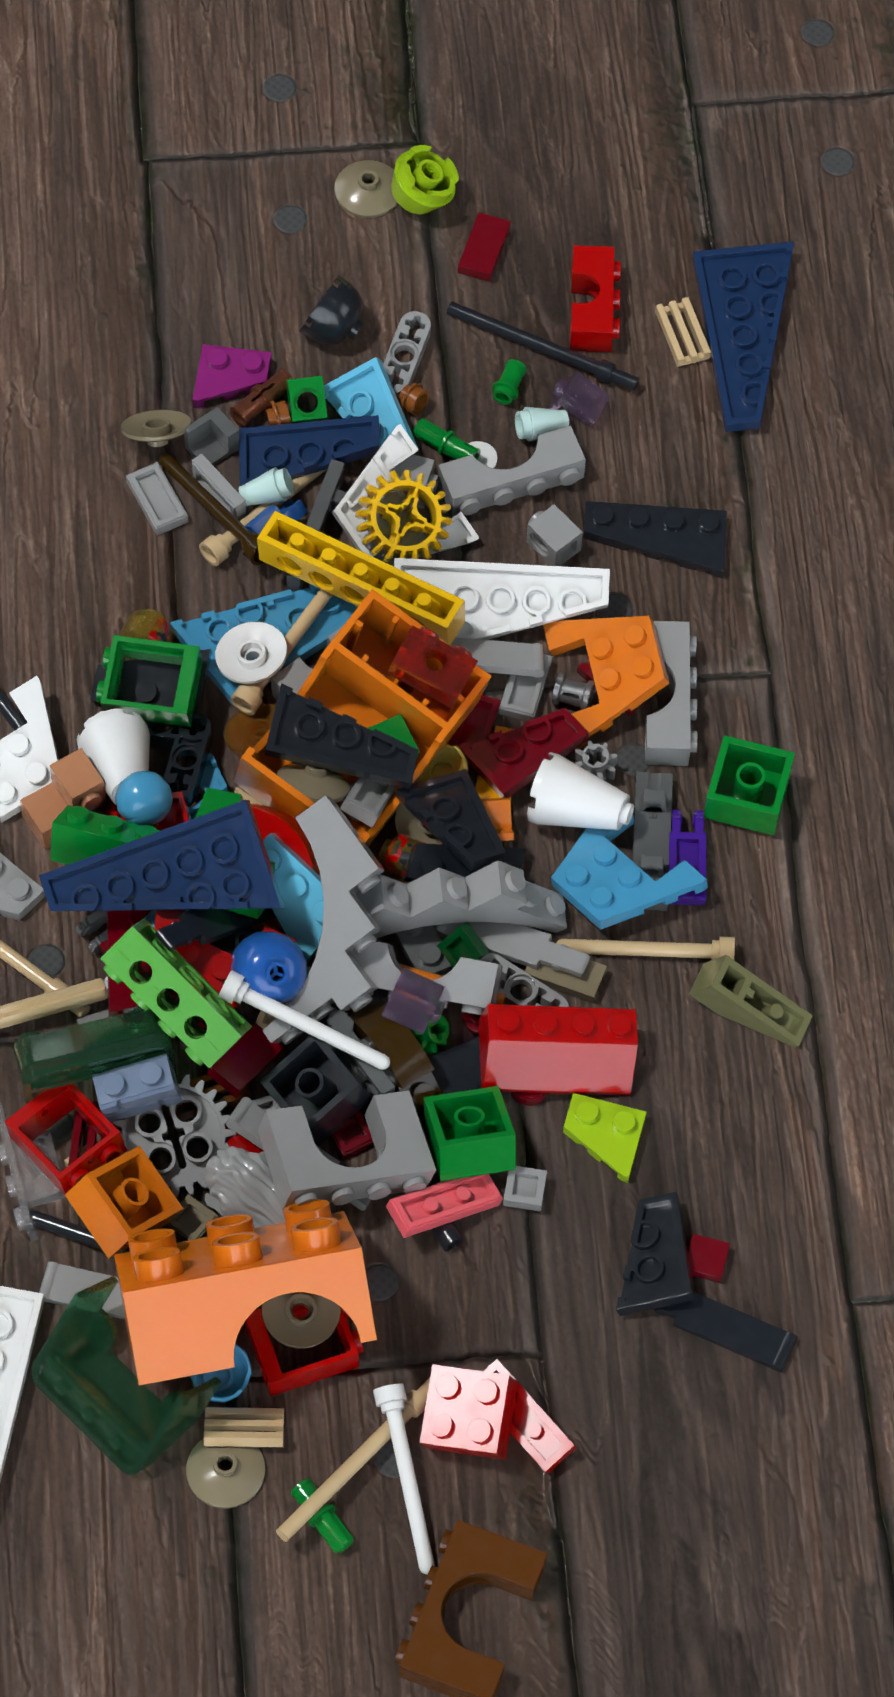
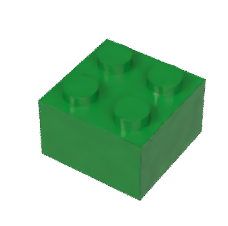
[703,735,795,836]
[424,1086,516,1181]

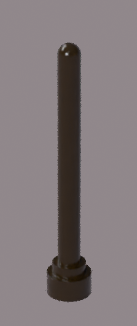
[158,453,264,565]

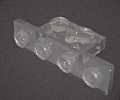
[0,1097,66,1242]

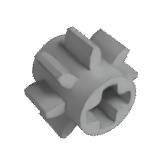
[574,741,618,781]

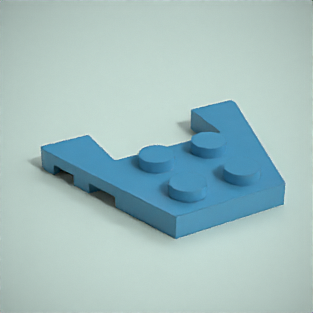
[551,815,708,930]

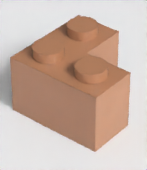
[20,748,107,850]

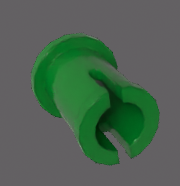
[492,359,527,405]

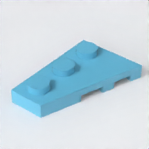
[324,357,419,452]
[263,833,324,964]

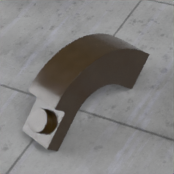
[345,995,443,1117]

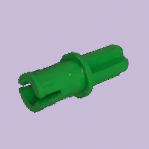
[413,418,481,460]
[290,1478,353,1553]

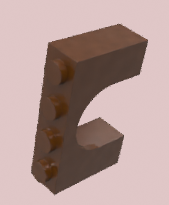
[395,1519,548,1697]

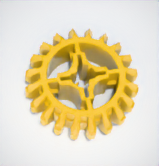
[355,469,452,563]

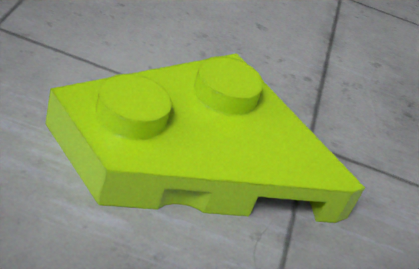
[563,1093,647,1183]

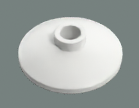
[215,622,288,684]

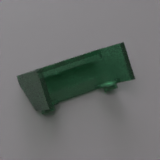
[12,1006,177,1105]
[31,1276,221,1475]

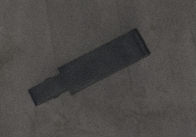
[155,909,276,951]
[653,1292,798,1372]

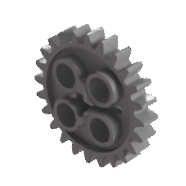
[113,1075,236,1199]

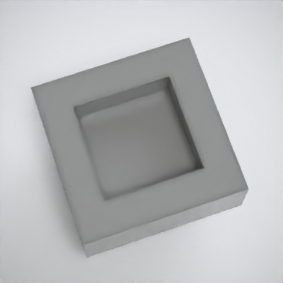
[503,1166,547,1212]

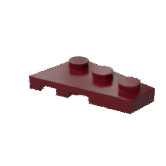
[457,708,589,798]

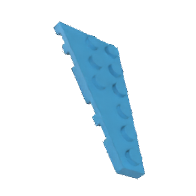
[170,584,358,706]

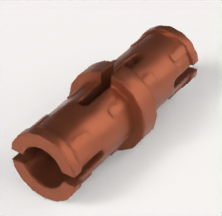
[229,369,293,426]

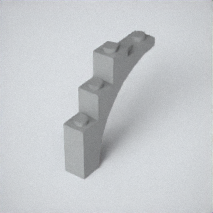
[263,795,385,1045]
[355,861,567,938]

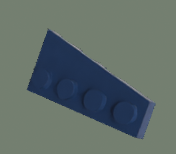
[239,415,381,486]

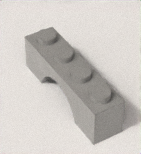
[438,425,586,518]
[645,621,697,766]
[351,941,503,1015]

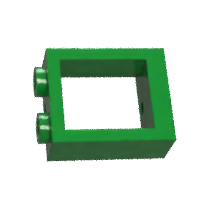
[96,635,203,727]

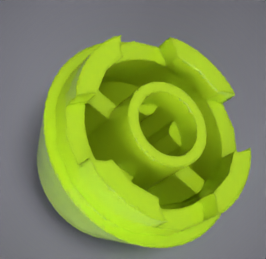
[391,145,459,214]

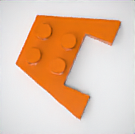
[543,616,669,749]

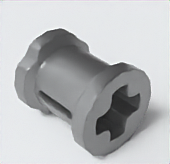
[552,672,595,710]

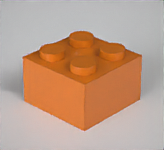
[65,1145,184,1259]

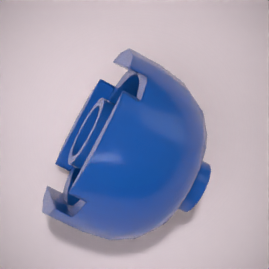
[231,931,307,1004]

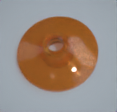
[224,703,276,756]

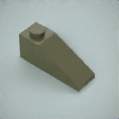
[689,955,813,1048]

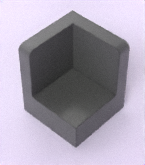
[184,407,239,466]

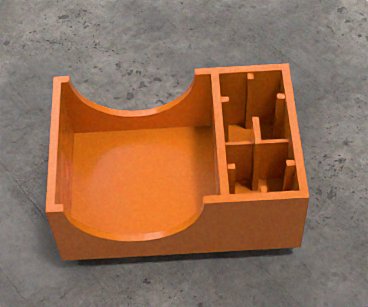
[233,589,492,847]
[114,1200,377,1386]

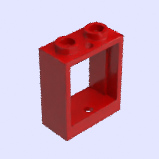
[4,1075,128,1195]
[245,1305,364,1397]

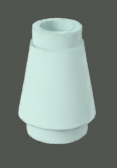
[515,407,569,442]
[239,467,294,507]

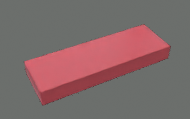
[386,1174,503,1238]

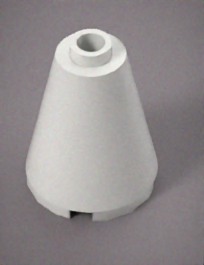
[76,709,150,805]
[527,752,634,830]

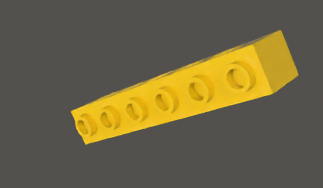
[257,511,465,645]

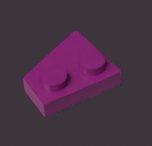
[192,344,272,408]

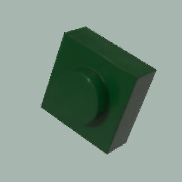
[437,922,489,968]

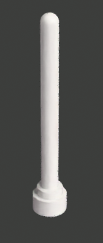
[218,970,390,1070]
[373,1383,435,1575]

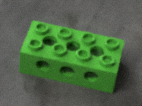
[100,919,252,1068]

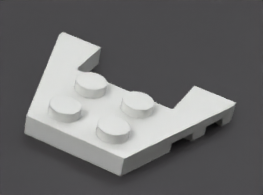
[332,424,479,566]
[0,676,59,823]

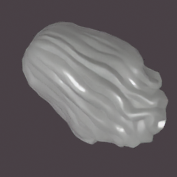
[204,1146,285,1228]

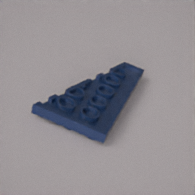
[692,241,794,432]
[39,800,285,912]

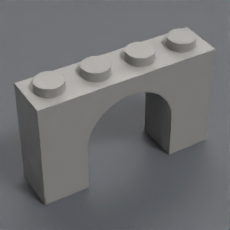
[257,1091,436,1210]

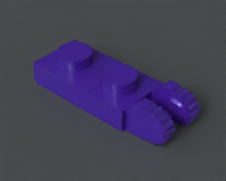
[669,809,706,906]

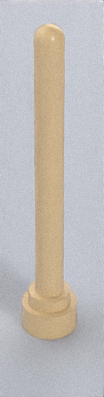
[199,469,327,566]
[230,589,333,715]
[556,937,735,960]

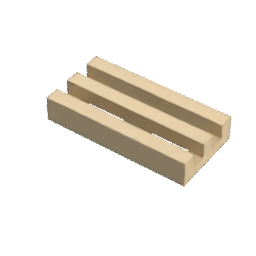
[655,297,711,367]
[204,1407,284,1447]

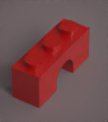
[570,245,621,352]

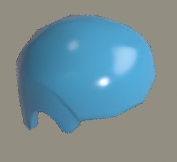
[115,771,173,826]
[190,1343,252,1403]

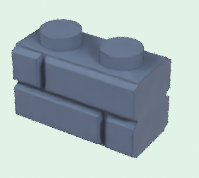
[92,1054,182,1122]

